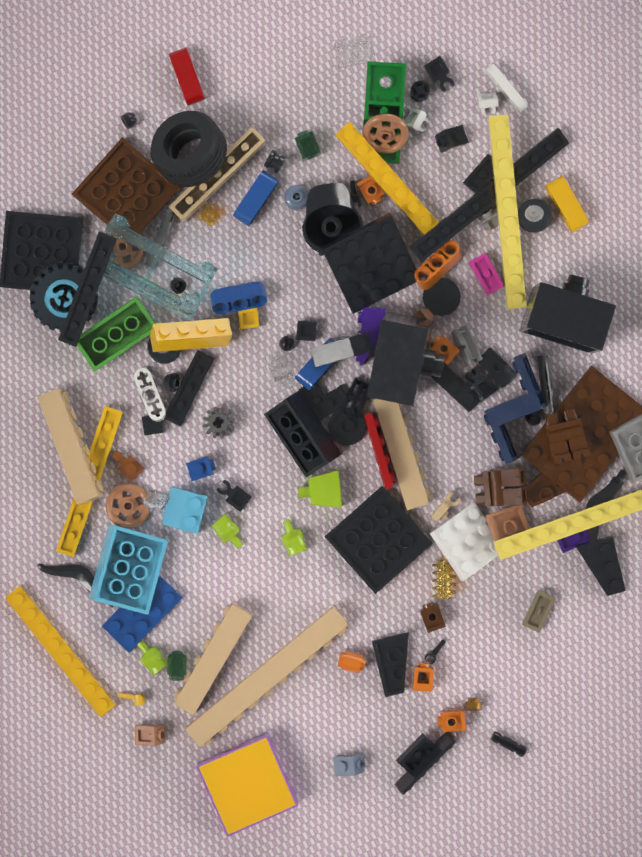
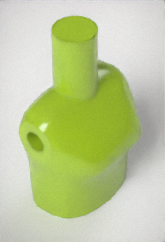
[211,513,243,549]
[281,519,308,557]
[137,640,169,676]

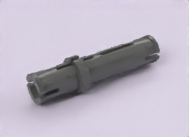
[144,212,177,269]
[536,355,555,413]

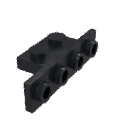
[394,732,457,795]

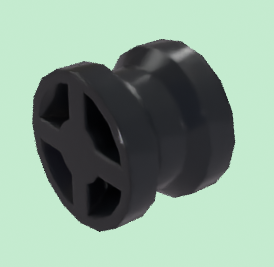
[410,81,430,102]
[264,150,286,174]

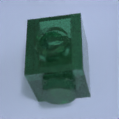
[294,130,321,162]

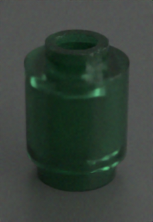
[167,651,187,681]

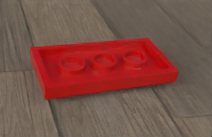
[363,413,396,489]

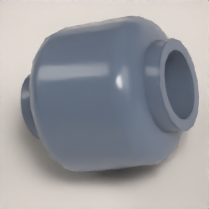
[284,185,308,211]

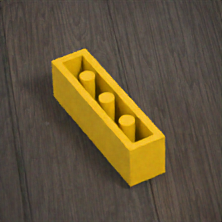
[150,318,232,352]

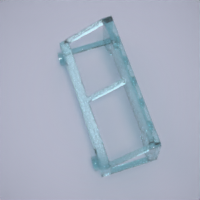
[104,214,218,321]

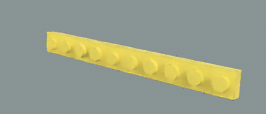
[488,114,527,309]
[493,490,642,560]

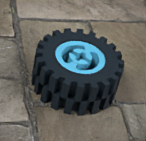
[30,261,98,332]

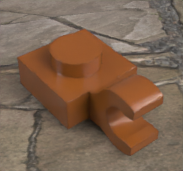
[111,450,144,482]

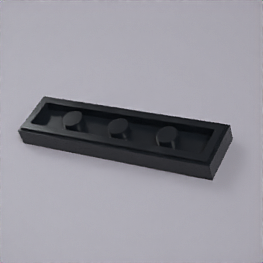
[164,350,215,427]

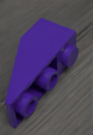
[356,308,386,366]

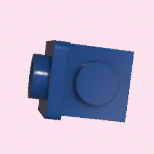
[186,456,216,481]

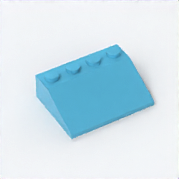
[89,525,168,615]

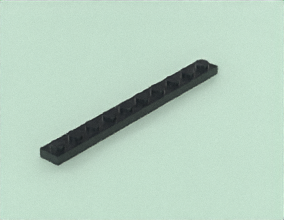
[409,128,569,262]

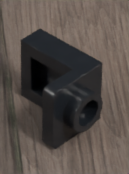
[435,125,469,153]

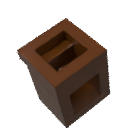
[420,602,446,633]

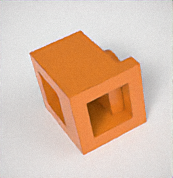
[356,176,385,206]
[430,335,460,365]
[412,663,434,692]
[437,709,466,732]

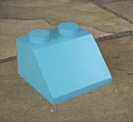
[162,487,208,534]

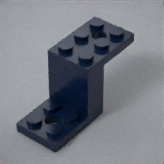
[484,353,547,465]

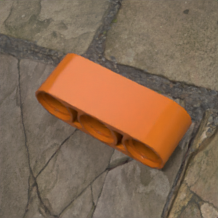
[415,240,461,290]

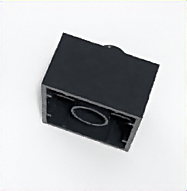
[519,275,616,354]
[367,312,445,406]

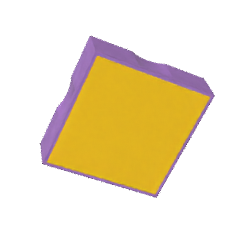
[196,732,298,837]

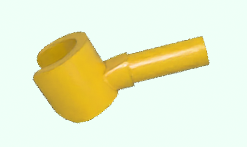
[118,692,145,706]

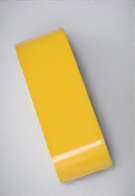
[545,176,589,233]

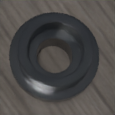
[164,373,181,392]

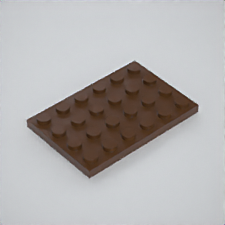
[520,365,642,503]

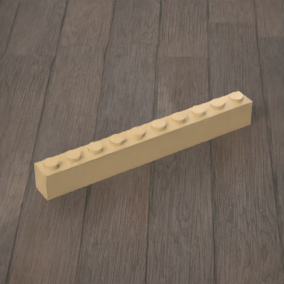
[185,605,348,747]

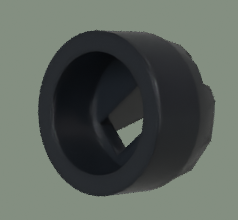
[120,112,137,129]
[169,277,186,294]
[279,336,295,351]
[525,411,541,426]

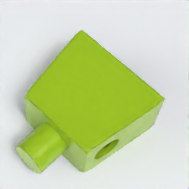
[298,470,342,507]

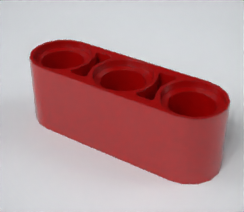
[169,48,205,106]

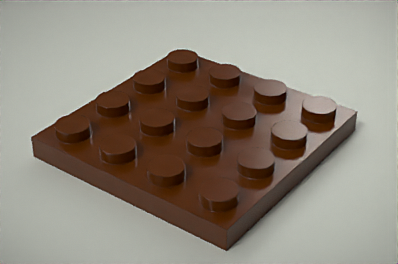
[72,137,180,245]

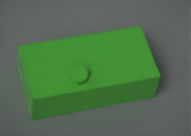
[77,296,156,372]

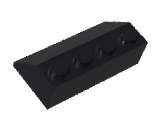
[264,390,342,478]

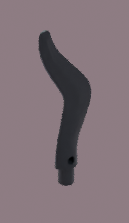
[586,469,627,550]
[37,563,114,608]

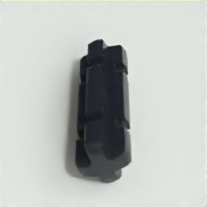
[491,731,527,757]

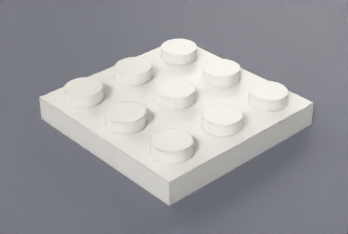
[430,502,498,581]

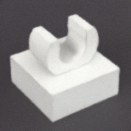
[477,92,498,115]
[404,108,429,132]

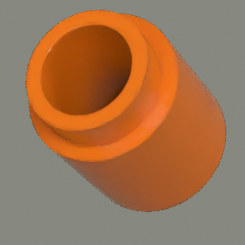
[337,651,366,674]

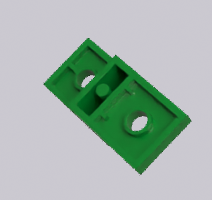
[363,61,406,164]

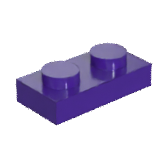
[557,529,589,553]

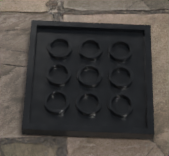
[0,211,83,295]
[321,213,421,314]
[324,486,433,594]

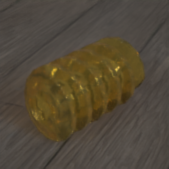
[432,559,456,599]

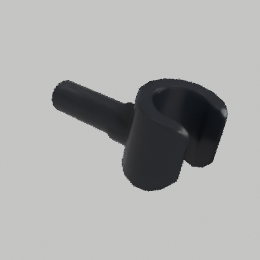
[350,181,361,208]
[425,639,446,664]

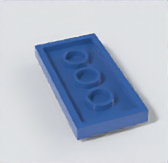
[102,575,183,653]

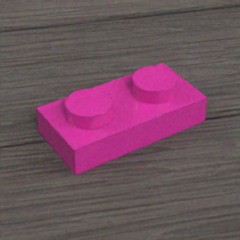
[468,253,504,296]

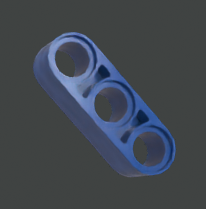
[233,170,279,227]
[210,282,267,314]
[295,337,335,391]

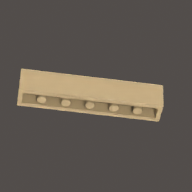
[169,127,266,223]
[38,388,103,505]
[373,399,431,510]
[173,603,253,716]

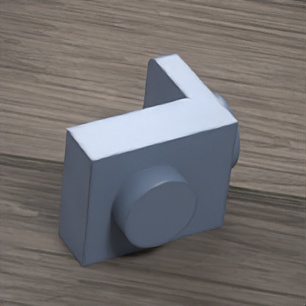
[333,753,365,776]

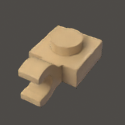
[430,492,461,522]

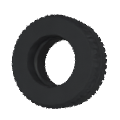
[150,111,227,187]

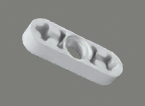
[485,64,528,113]
[134,368,166,422]

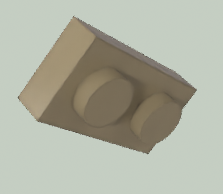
[522,590,556,633]

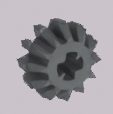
[203,407,235,439]

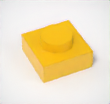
[238,308,260,330]

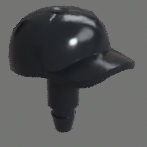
[302,183,364,256]

